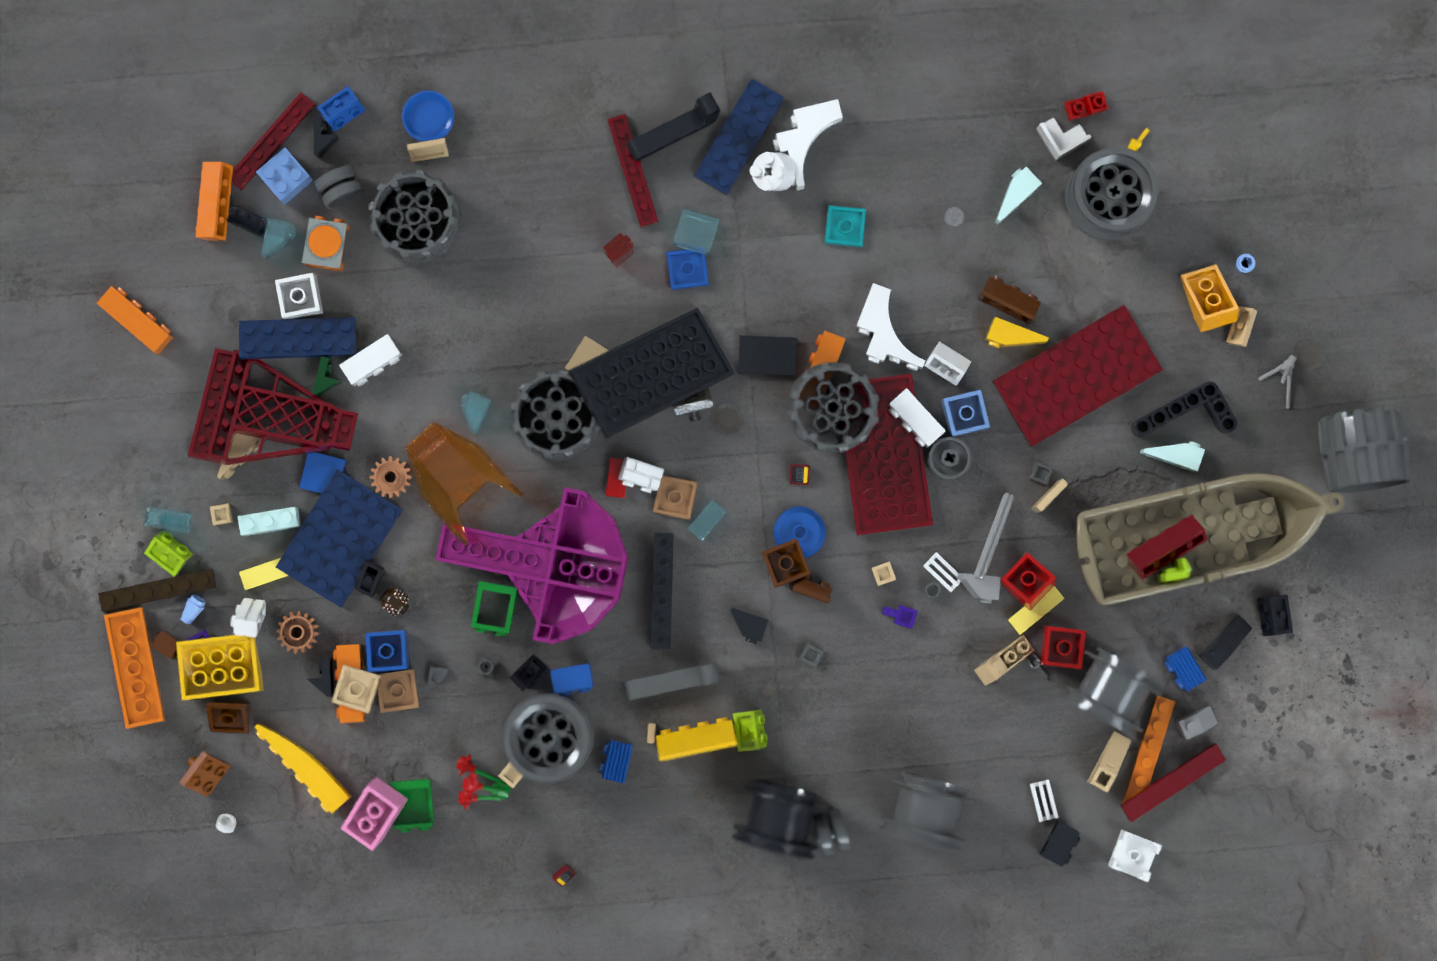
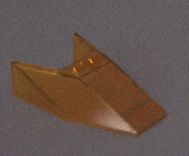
[405,422,523,546]

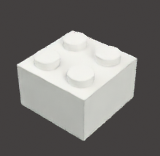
[275,273,323,319]

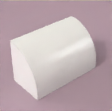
[924,341,971,386]

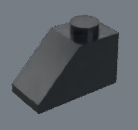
[730,608,768,644]

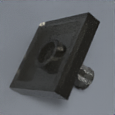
[673,388,713,422]

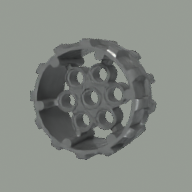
[368,170,462,265]
[786,362,879,452]
[511,369,601,461]

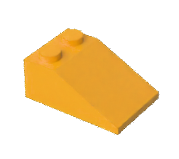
[1180,264,1239,332]

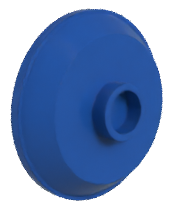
[402,91,454,142]
[773,506,826,558]

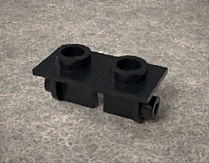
[227,206,269,237]

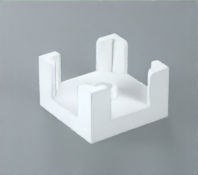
[1108,829,1162,882]

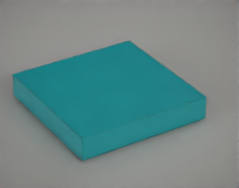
[824,205,866,248]

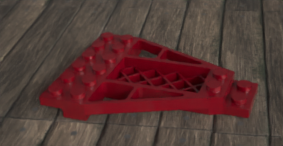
[188,348,358,465]

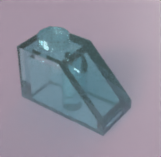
[261,218,296,259]
[460,390,492,436]
[144,507,192,533]

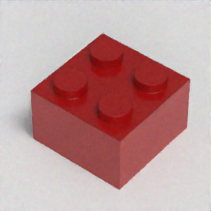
[1001,552,1056,611]
[1040,626,1086,669]

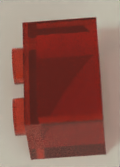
[603,233,634,268]

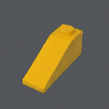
[985,317,1049,348]

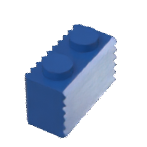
[1164,646,1207,691]
[599,740,633,783]

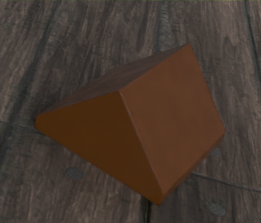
[206,702,251,734]

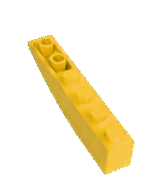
[255,724,352,813]

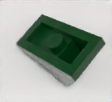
[312,357,342,396]

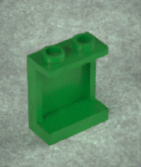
[390,778,435,832]

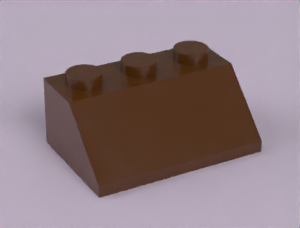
[977,276,1041,325]

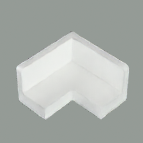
[1036,118,1092,161]

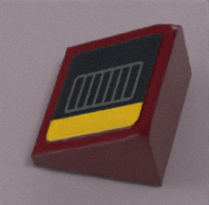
[790,464,810,485]
[552,864,576,886]

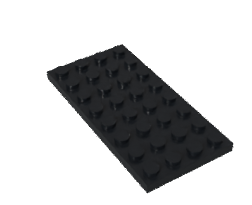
[568,307,735,439]

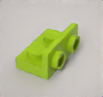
[144,531,193,576]
[1157,558,1191,582]
[733,709,768,752]

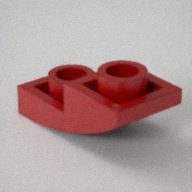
[1064,91,1109,121]

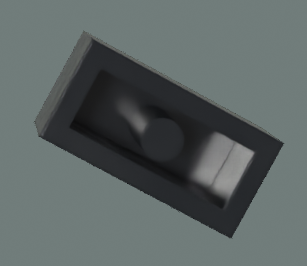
[1039,820,1081,867]

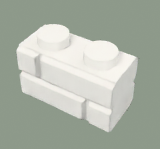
[618,457,664,493]
[231,598,266,637]

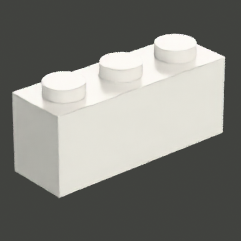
[339,334,402,387]
[888,388,945,448]

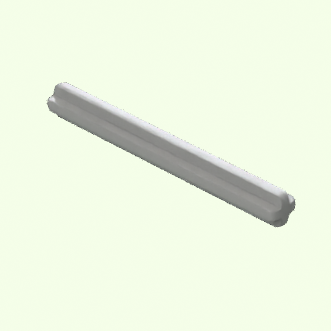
[974,493,1014,580]

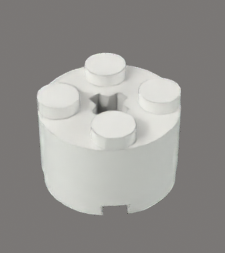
[750,152,796,191]

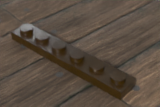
[98,569,217,612]

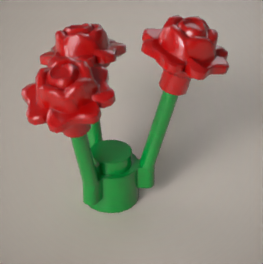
[456,754,510,809]

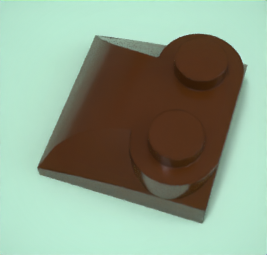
[761,538,811,588]
[791,576,833,603]

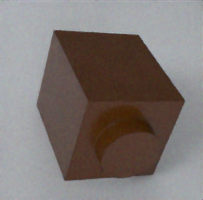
[151,630,182,659]

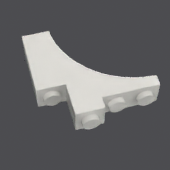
[773,99,843,190]
[856,283,925,371]

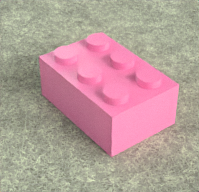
[341,777,408,851]

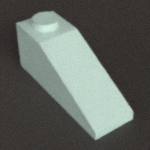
[995,167,1042,225]
[1140,441,1205,472]

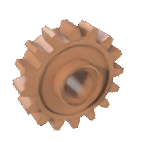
[369,456,413,499]
[276,611,320,654]

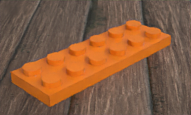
[104,607,166,729]

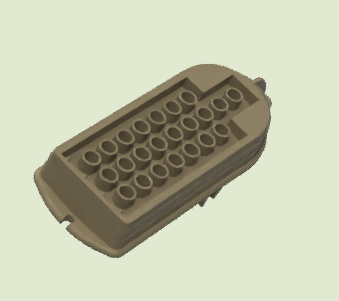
[1076,473,1344,606]

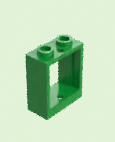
[471,581,518,637]

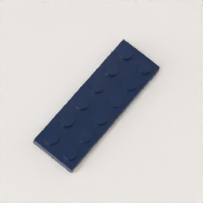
[694,78,784,196]
[239,317,356,360]

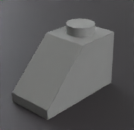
[957,573,1001,603]
[1174,706,1218,740]

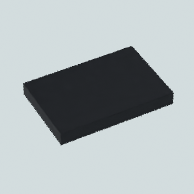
[738,335,797,376]

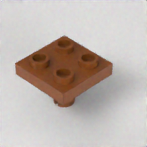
[179,751,231,797]

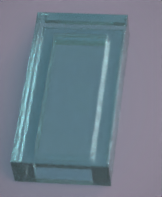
[688,500,727,541]

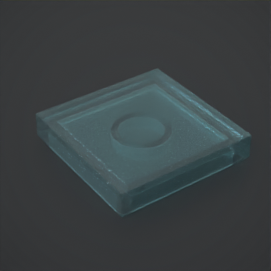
[673,209,720,255]

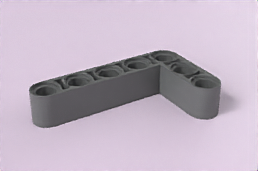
[624,662,720,701]

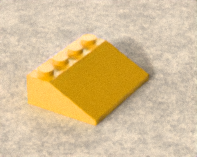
[176,635,264,700]
[656,717,737,761]

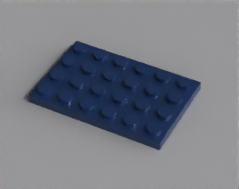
[276,469,403,608]

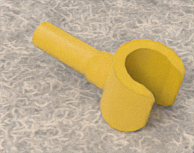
[1128,128,1150,151]

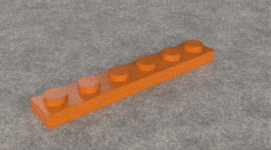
[1122,695,1176,803]

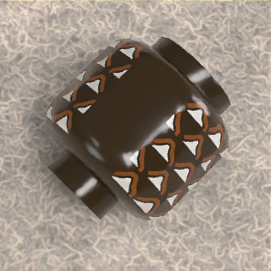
[380,588,410,616]

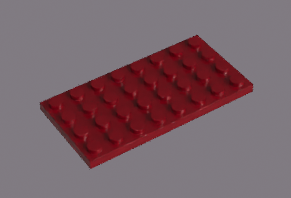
[992,305,1163,447]
[836,374,933,536]

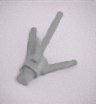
[1258,355,1297,409]

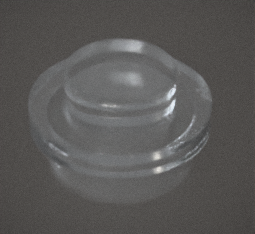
[945,207,964,226]

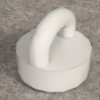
[216,814,237,833]

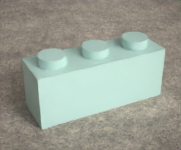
[238,507,302,536]

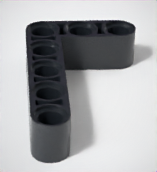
[626,93,720,162]
[1131,381,1238,437]

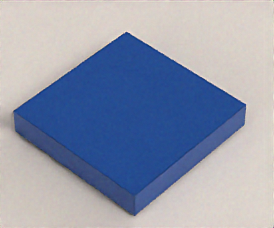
[666,247,709,290]
[299,452,347,494]

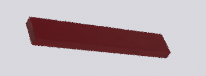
[232,92,316,191]
[607,114,659,228]
[1120,743,1226,822]

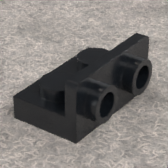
[1257,594,1293,636]

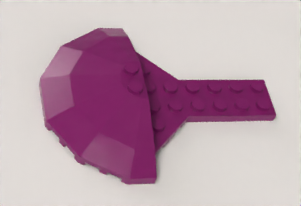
[435,487,629,644]

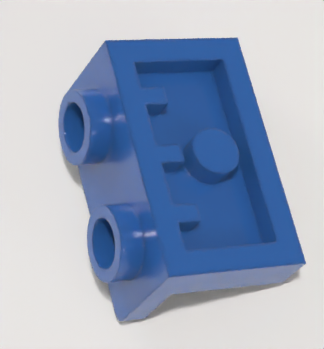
[317,86,365,131]

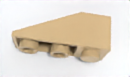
[217,422,261,480]
[974,635,1034,686]
[1087,731,1131,793]

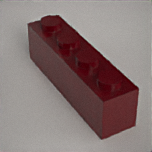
[1126,515,1208,580]

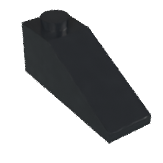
[1199,615,1252,670]

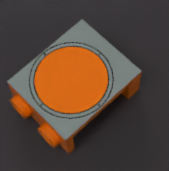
[302,216,350,272]

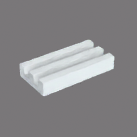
[923,552,961,593]
[1030,780,1058,822]

